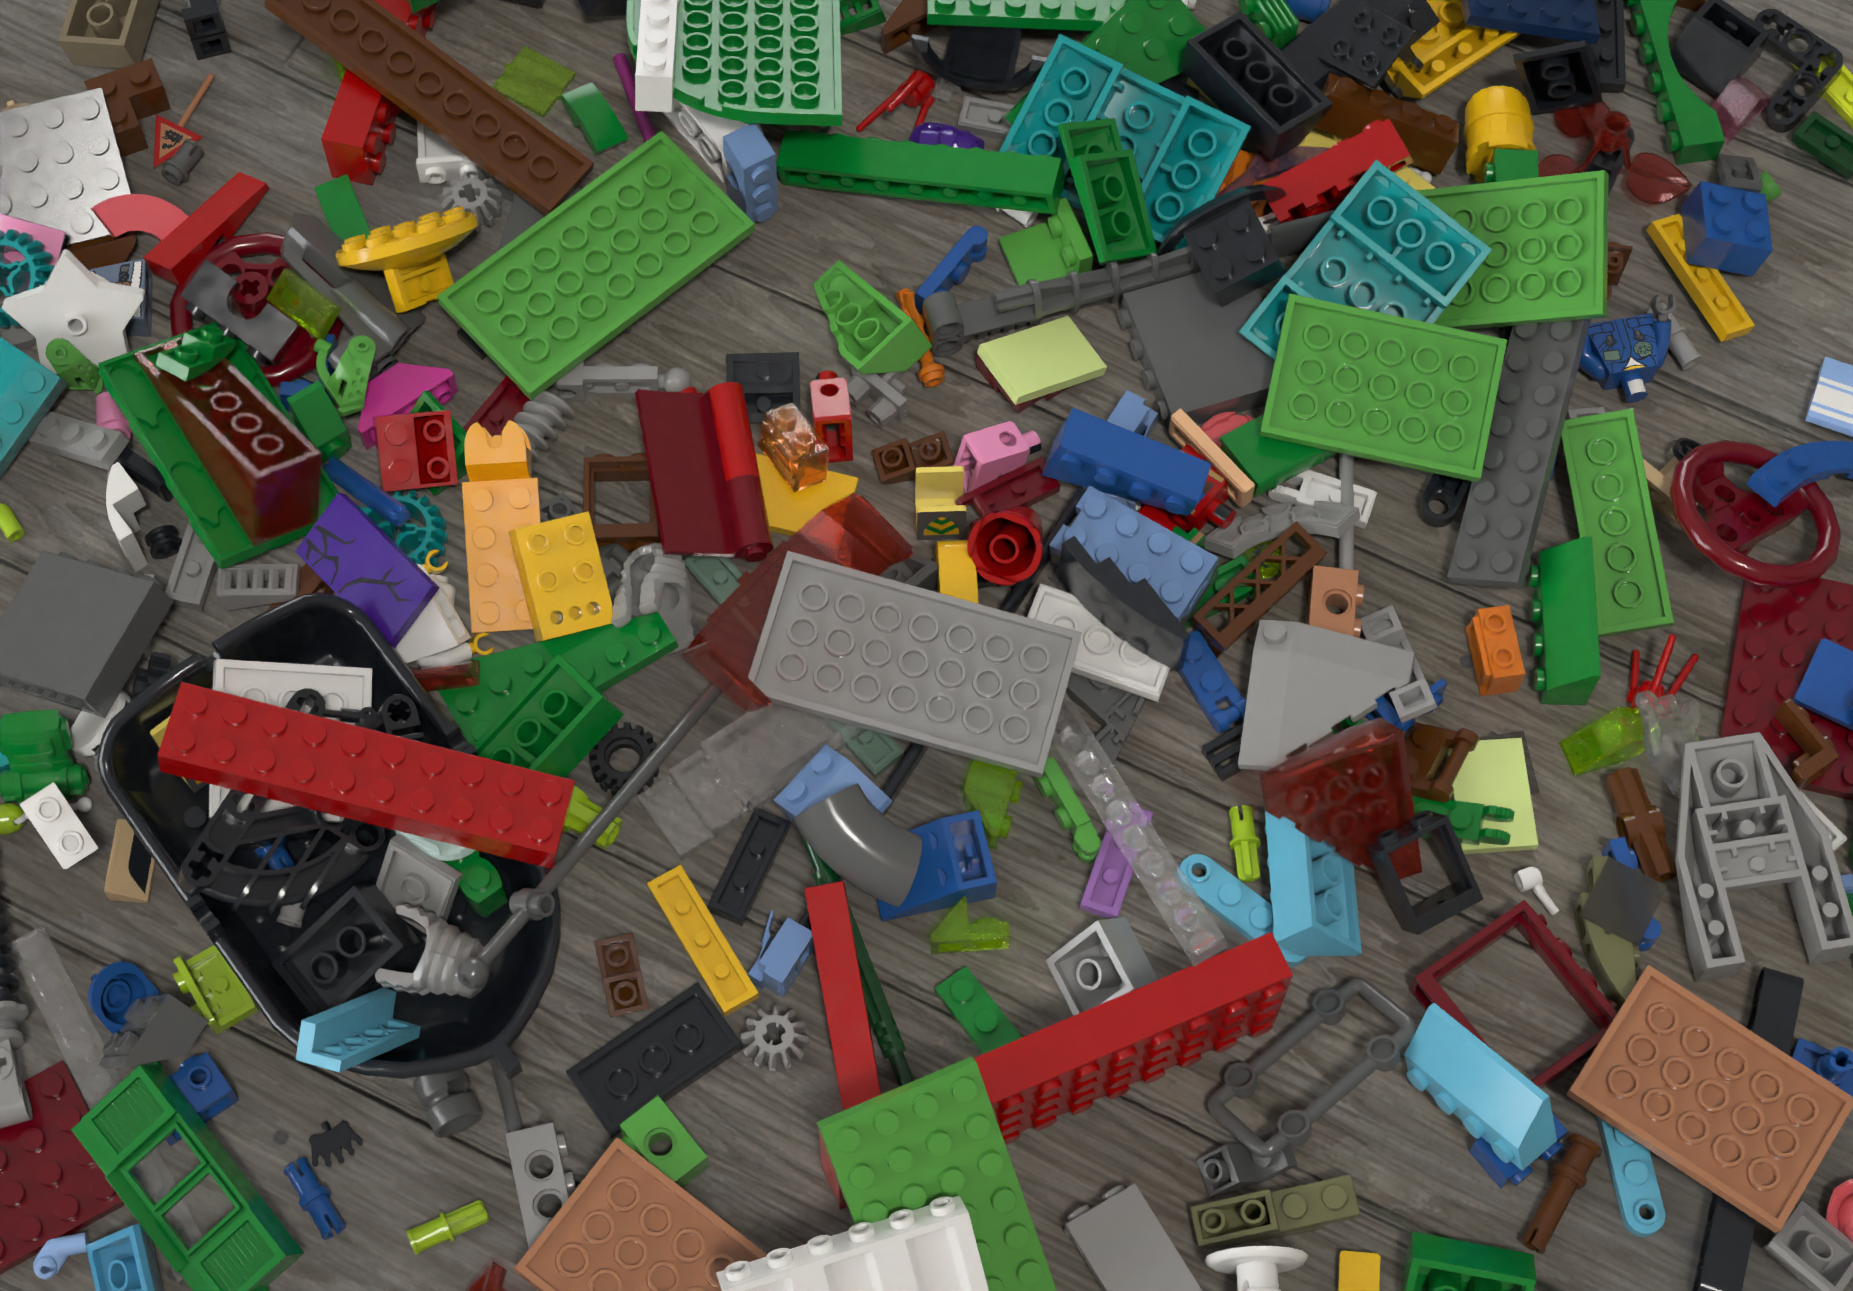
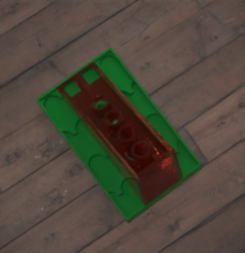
[99,322,338,570]

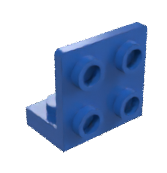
[1793,638,1853,730]

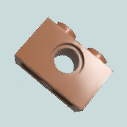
[1306,565,1364,638]

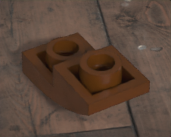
[872,431,955,485]
[594,933,649,1018]

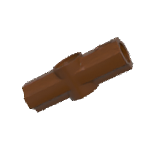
[1604,767,1677,886]

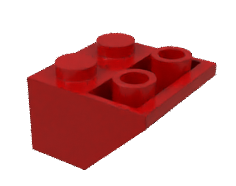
[372,410,458,492]

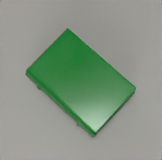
[1219,415,1338,498]

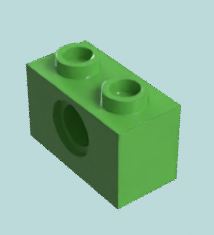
[620,1096,709,1188]

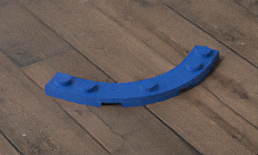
[1746,441,1853,507]

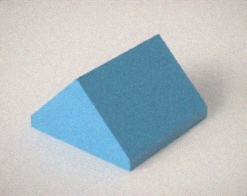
[86,1224,164,1291]

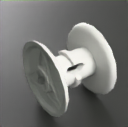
[1205,1246,1308,1291]

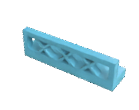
[296,988,421,1073]

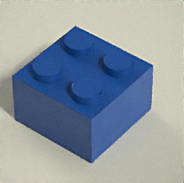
[1681,181,1773,276]

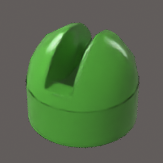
[1760,171,1782,202]

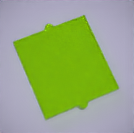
[492,46,576,118]

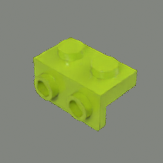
[172,945,259,1035]

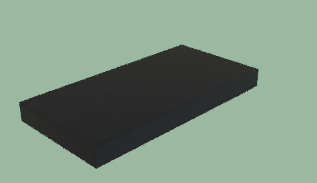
[566,983,743,1139]

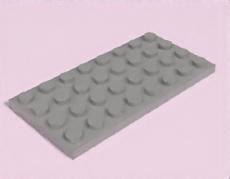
[744,551,1082,778]

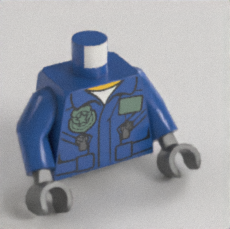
[1579,294,1677,402]

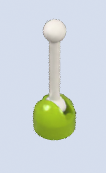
[0,797,93,836]

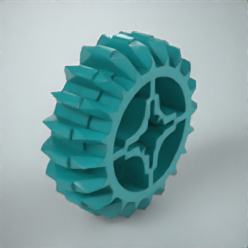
[0,229,55,328]
[357,489,448,568]

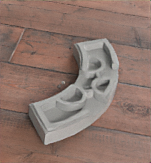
[1204,501,1360,559]

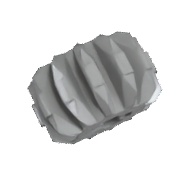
[441,171,502,233]
[741,1004,809,1074]

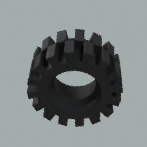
[589,722,659,796]

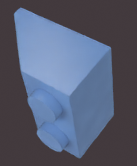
[773,744,892,826]

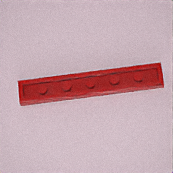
[804,881,882,1111]

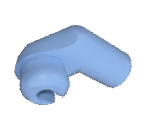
[33,1232,90,1279]

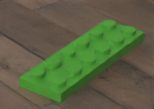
[1561,408,1674,638]

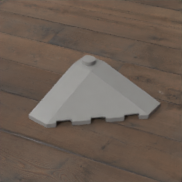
[1238,620,1415,771]

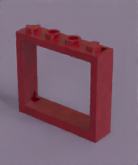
[1409,900,1618,1090]

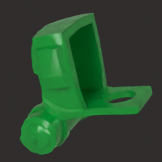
[0,709,90,805]

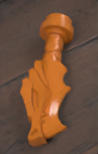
[895,288,945,388]

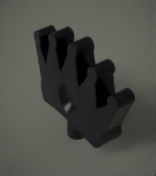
[309,1121,363,1167]

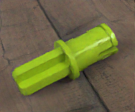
[1228,805,1261,883]
[406,1200,489,1255]

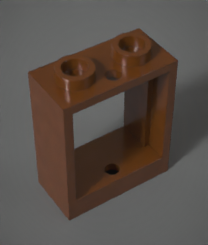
[583,453,661,553]

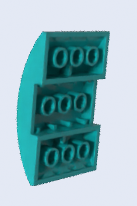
[999,34,1251,250]
[1238,160,1492,361]

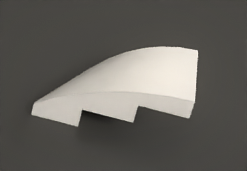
[106,462,148,572]

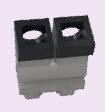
[182,0,232,60]

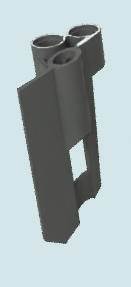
[280,212,427,382]

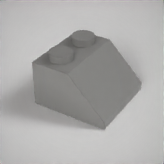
[1045,917,1158,1016]

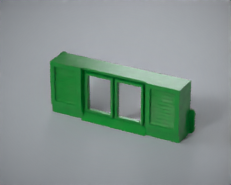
[71,1062,304,1291]

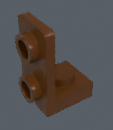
[1775,698,1840,791]

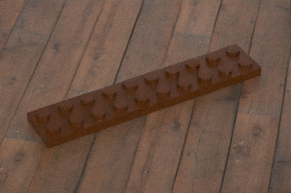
[265,0,594,215]

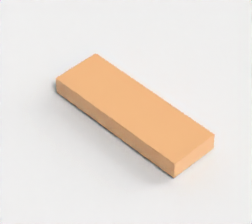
[1168,408,1255,508]

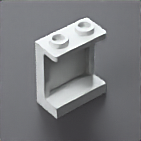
[416,121,491,184]
[20,782,99,869]

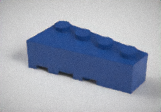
[1042,408,1212,516]

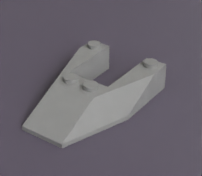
[1675,732,1853,982]

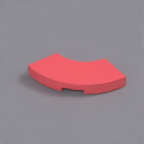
[91,194,188,242]

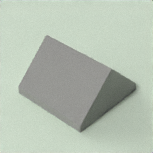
[1762,1200,1853,1291]

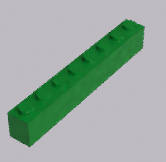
[776,130,1066,215]

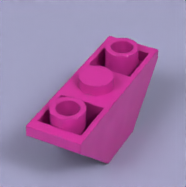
[358,363,458,450]

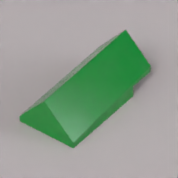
[1057,118,1157,268]

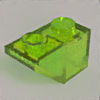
[1559,706,1658,776]
[963,759,1024,850]

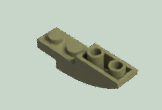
[1573,856,1640,1011]
[1190,1174,1361,1248]

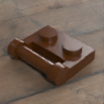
[1385,722,1479,803]

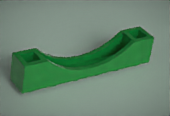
[1623,0,1725,165]

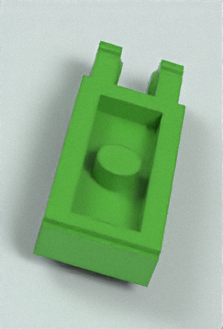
[1035,757,1101,864]

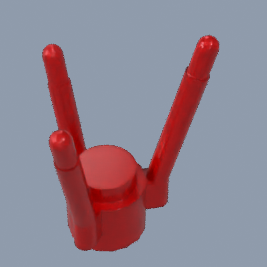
[856,70,935,132]
[1626,634,1699,720]

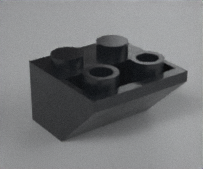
[1670,0,1771,100]

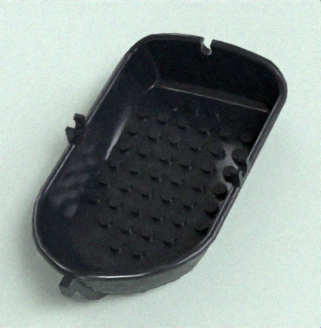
[98,593,561,1080]

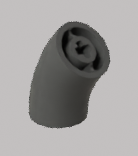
[792,783,922,907]

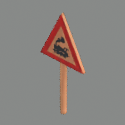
[153,73,214,169]

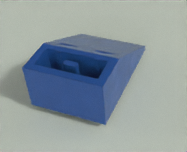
[876,810,997,922]

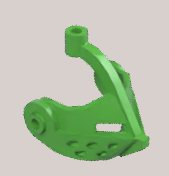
[313,335,376,417]
[45,338,103,394]

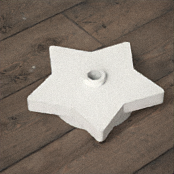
[2,249,145,374]

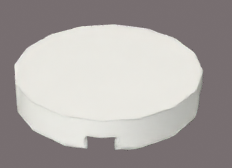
[71,690,130,757]

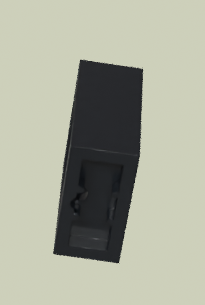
[1366,810,1483,935]

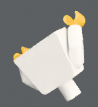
[393,550,494,669]

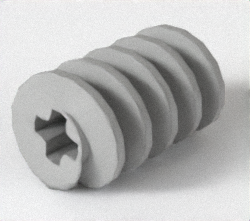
[500,391,576,462]

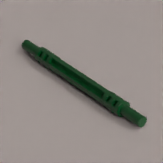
[801,836,914,1087]

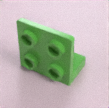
[999,198,1093,286]

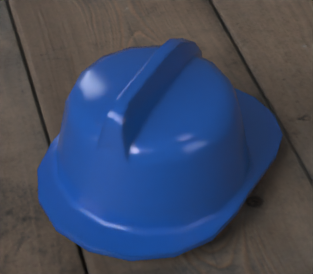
[88,961,162,1034]

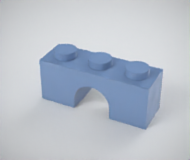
[723,124,779,223]

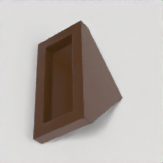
[63,231,136,270]

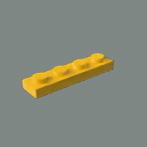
[1646,214,1755,342]
[647,865,759,1017]

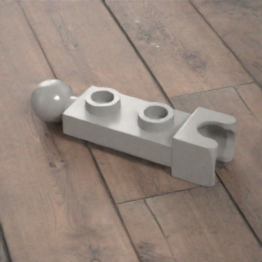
[556,361,692,402]

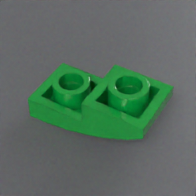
[560,82,629,156]
[314,174,370,241]
[156,325,236,381]

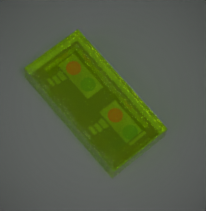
[267,268,342,339]

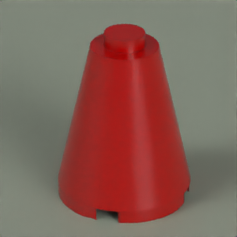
[967,506,1043,586]

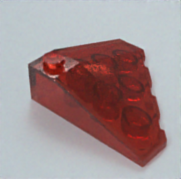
[1260,717,1422,880]

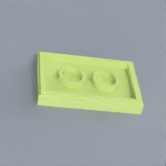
[977,316,1107,405]
[1445,737,1539,854]

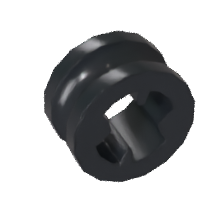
[144,525,182,559]

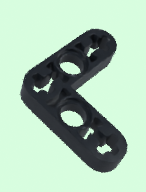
[1755,9,1843,133]

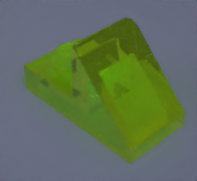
[930,896,1010,955]

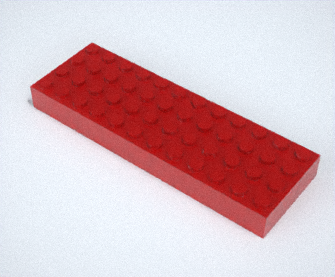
[819,932,1293,1210]

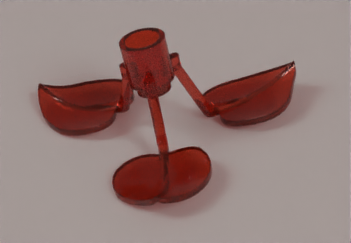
[1538,101,1692,204]

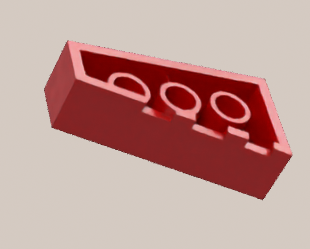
[1262,119,1413,223]

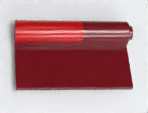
[635,382,774,562]

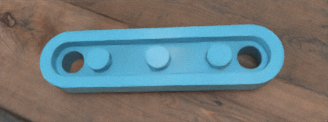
[1178,854,1308,967]
[1596,1115,1666,1237]

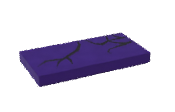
[295,492,440,647]

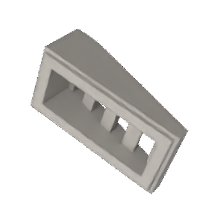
[216,564,301,611]

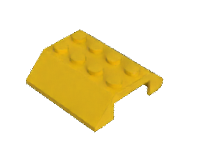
[1387,0,1522,99]

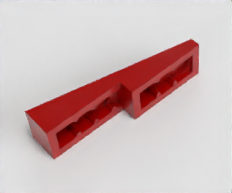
[143,172,269,286]

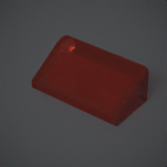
[408,659,480,692]

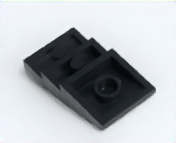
[1058,536,1190,672]

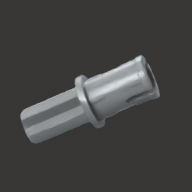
[1647,303,1703,371]

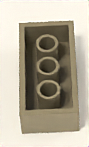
[58,0,159,69]

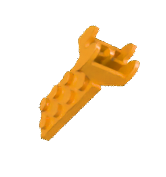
[462,420,541,633]

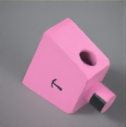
[953,421,1042,494]

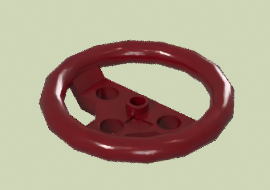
[169,232,344,387]
[1669,440,1841,589]

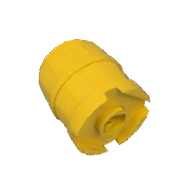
[1463,86,1536,183]

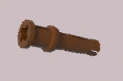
[1520,1133,1603,1254]

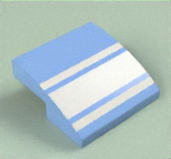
[1805,356,1853,437]

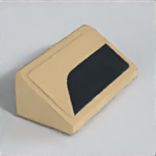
[104,819,156,903]

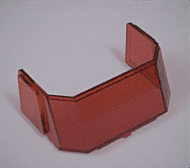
[683,492,913,712]

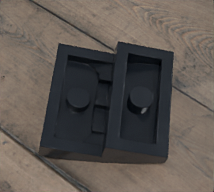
[726,352,801,424]

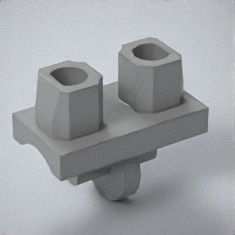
[847,366,908,428]

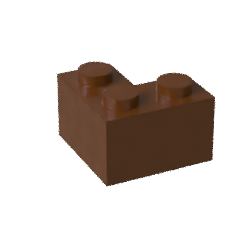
[84,58,171,157]

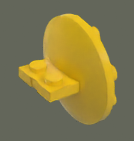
[335,206,479,313]

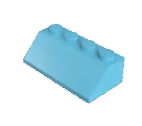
[1265,790,1362,956]
[1404,1003,1557,1171]

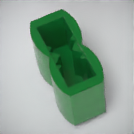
[443,850,508,918]

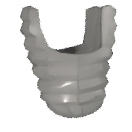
[611,543,695,656]
[375,904,491,999]

